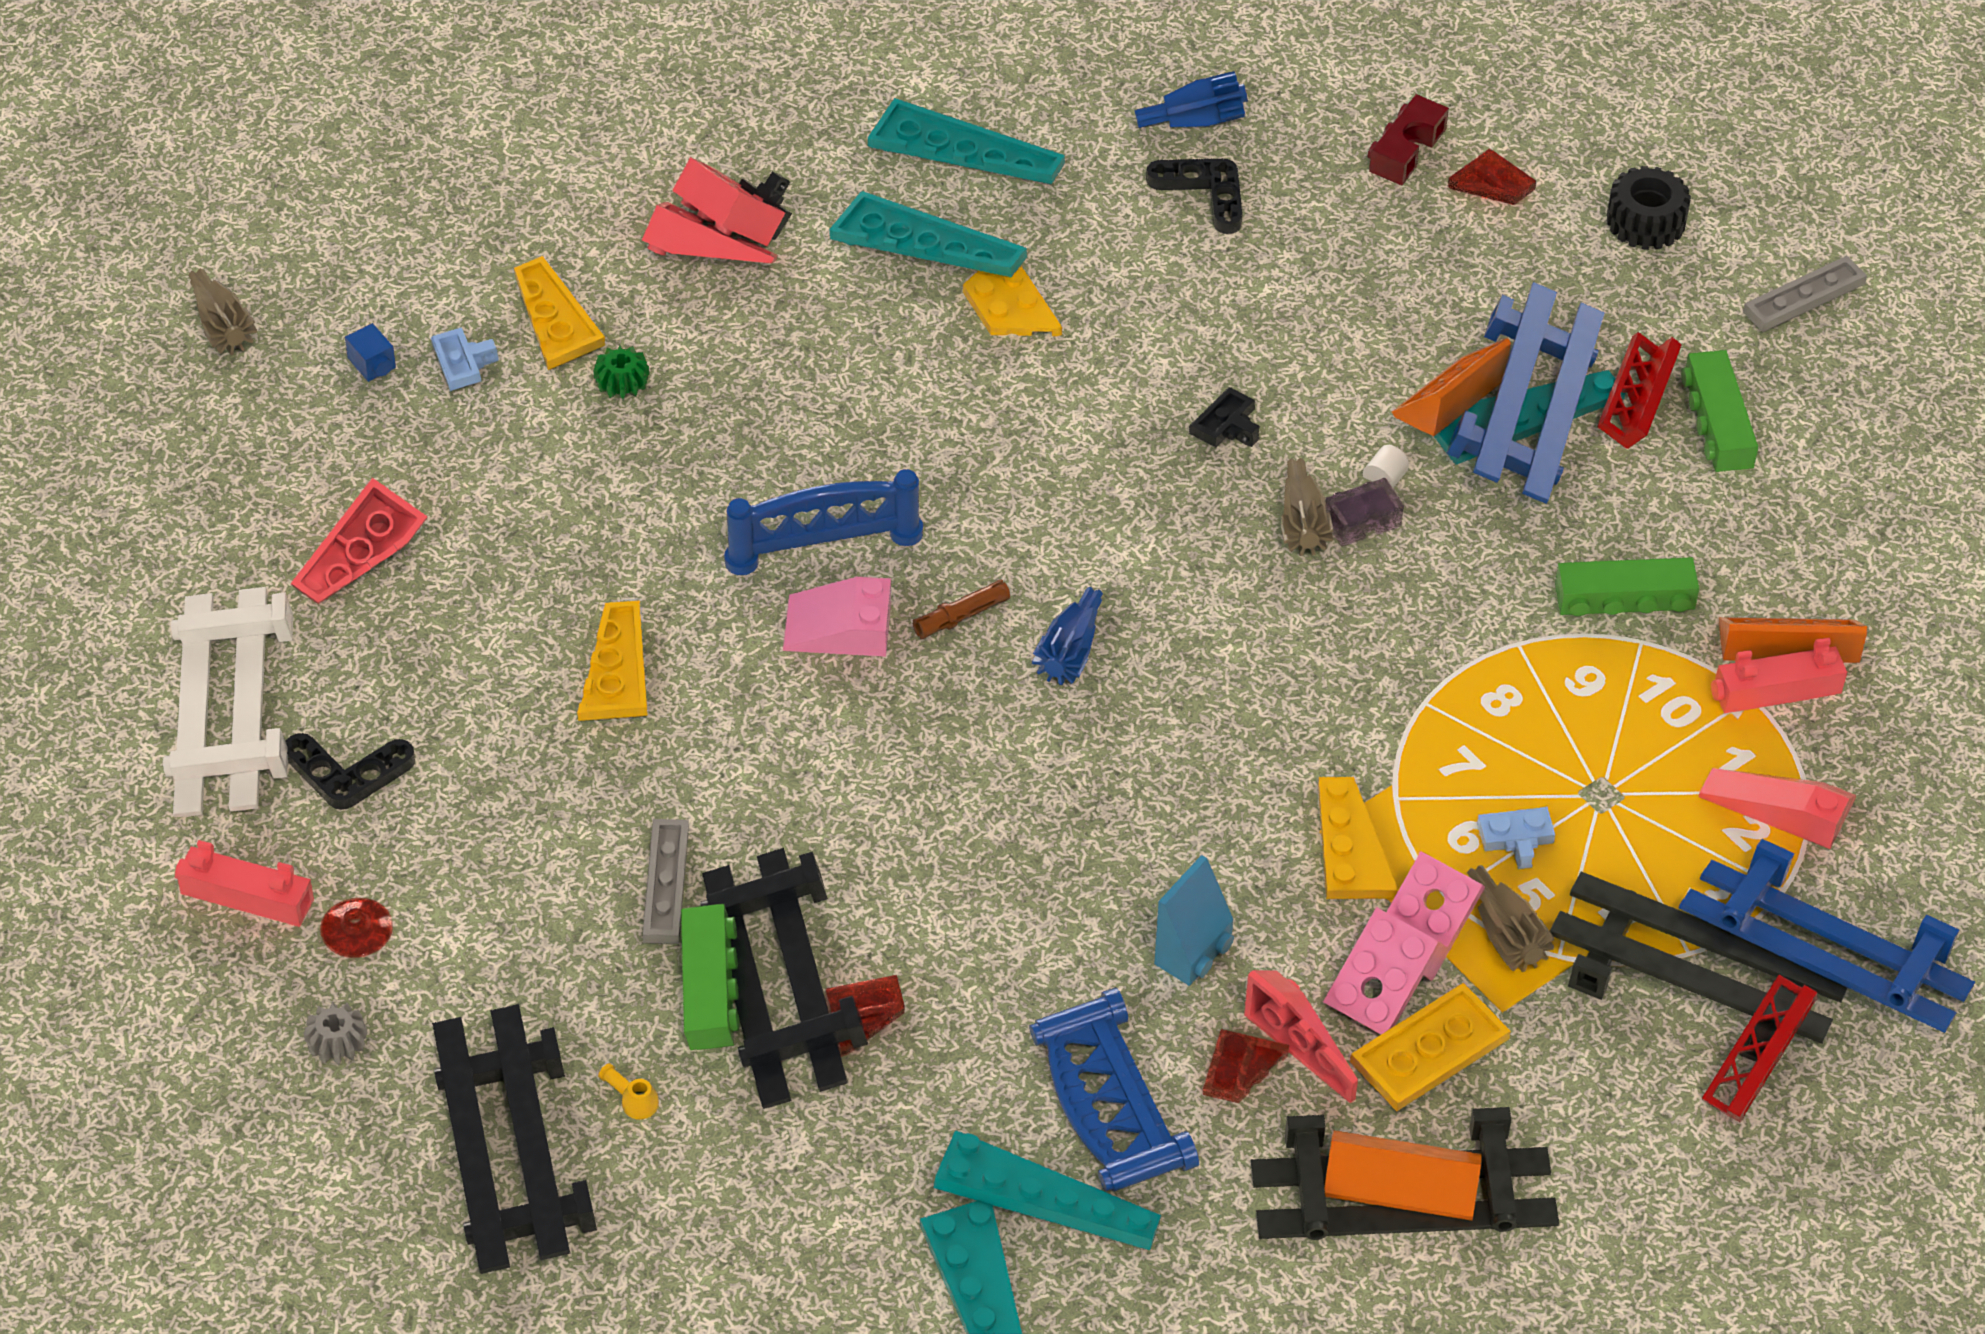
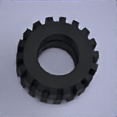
[1606,166,1691,250]

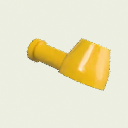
[598,1063,659,1119]

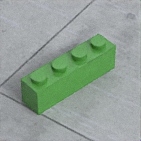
[1681,350,1758,472]
[1555,557,1699,616]
[681,904,740,1050]

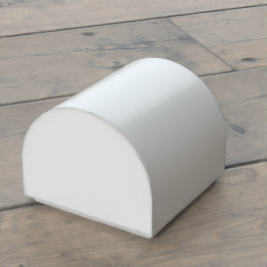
[1363,445,1409,491]

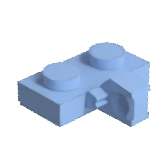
[431,327,499,391]
[1477,807,1555,869]

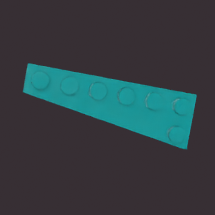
[868,98,1065,184]
[829,191,1027,277]
[1434,370,1626,465]
[933,1130,1161,1250]
[920,1201,1022,1334]

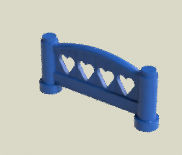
[724,469,923,575]
[1029,987,1199,1192]

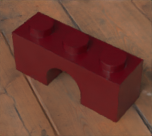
[1367,94,1449,186]

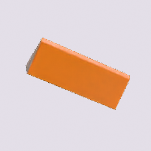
[1392,338,1511,436]
[1719,617,1867,663]
[1324,1130,1482,1221]

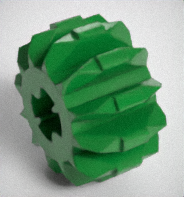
[593,345,650,400]

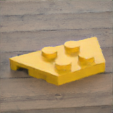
[963,266,1062,336]

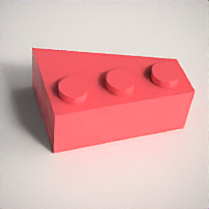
[672,157,785,246]

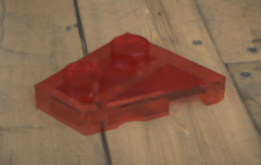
[1448,148,1536,205]
[825,975,905,1057]
[1203,1029,1290,1103]

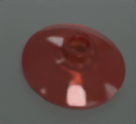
[320,898,393,958]

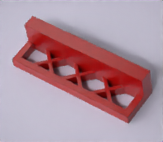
[1597,332,1682,449]
[1702,975,1817,1123]

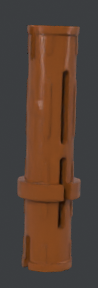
[912,579,1010,639]

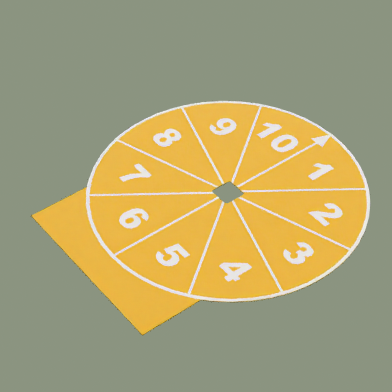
[1319,633,1808,1013]

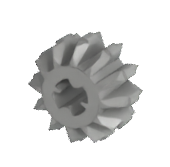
[304,1001,367,1066]

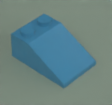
[1154,855,1234,986]

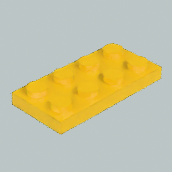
[1350,982,1511,1111]

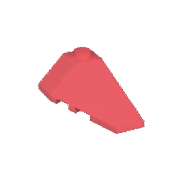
[642,201,778,263]
[291,478,427,604]
[1699,768,1856,849]
[1244,970,1358,1104]

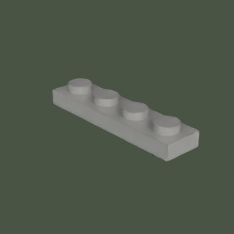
[1743,256,1867,332]
[643,819,689,944]

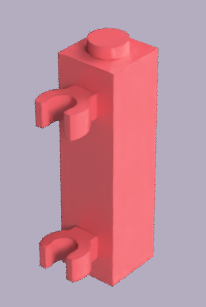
[1711,638,1848,714]
[175,840,314,927]

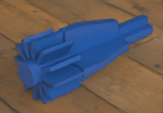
[1134,71,1248,128]
[1032,587,1103,685]

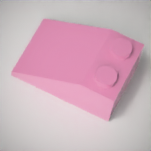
[783,577,891,657]

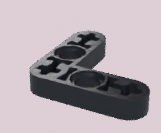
[1146,158,1243,234]
[285,733,415,810]

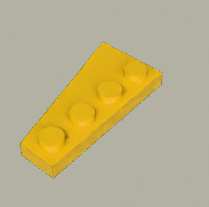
[514,256,605,370]
[577,600,648,721]
[1318,777,1399,899]

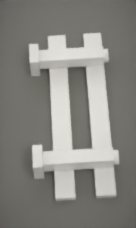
[163,587,293,817]

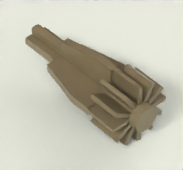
[188,268,257,355]
[1281,458,1334,556]
[1467,865,1555,972]

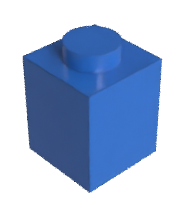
[345,323,396,382]

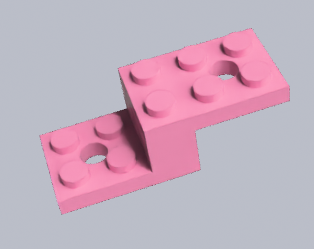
[1323,851,1485,1035]

